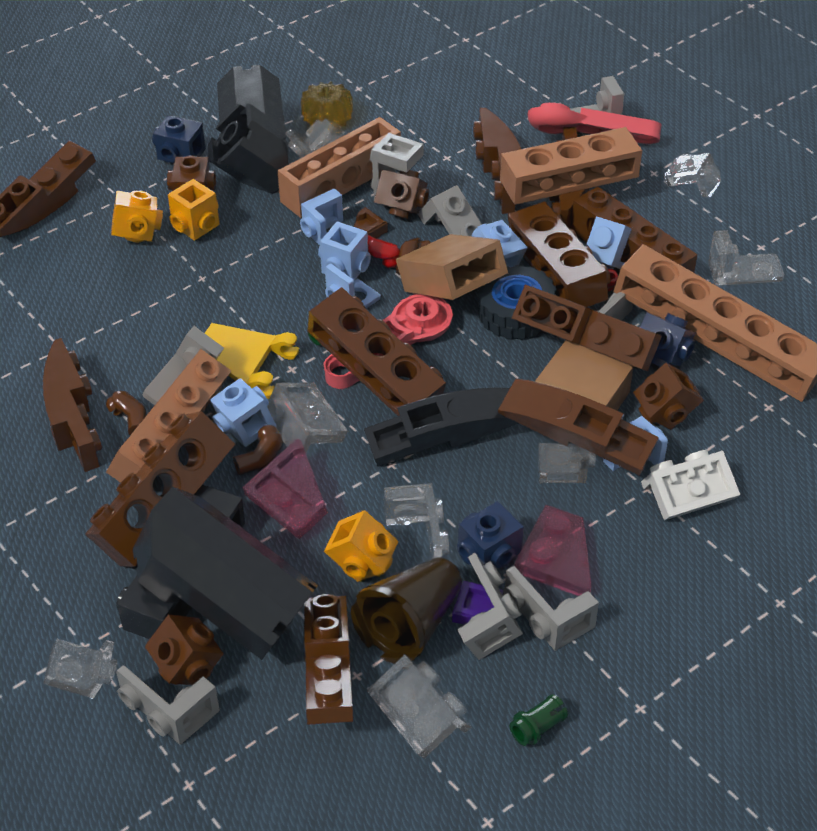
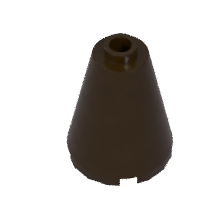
[351,557,462,665]

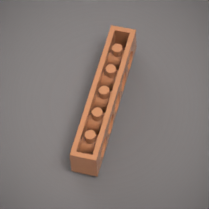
[614,244,817,402]

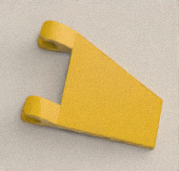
[205,323,299,399]

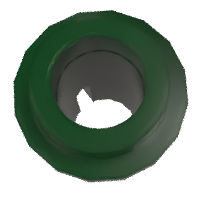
[509,694,568,746]

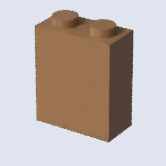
[396,234,508,300]
[535,340,633,410]

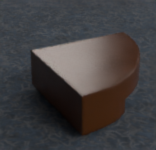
[354,207,388,238]

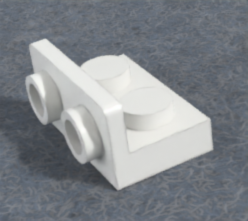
[641,450,740,521]

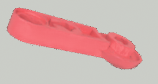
[528,103,662,144]
[324,294,453,389]

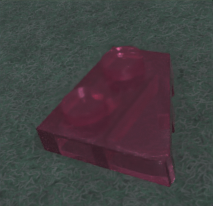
[243,438,328,539]
[515,505,592,596]

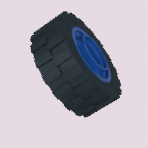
[478,265,556,339]

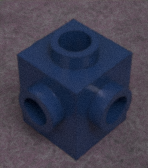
[152,115,206,164]
[640,312,696,367]
[457,501,524,568]

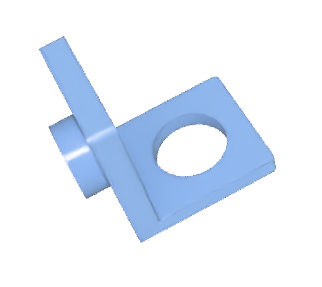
[325,264,381,308]

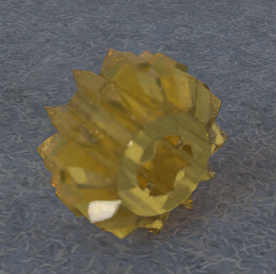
[301,81,353,131]

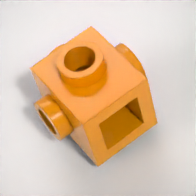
[168,179,220,241]
[111,191,163,242]
[324,510,399,582]

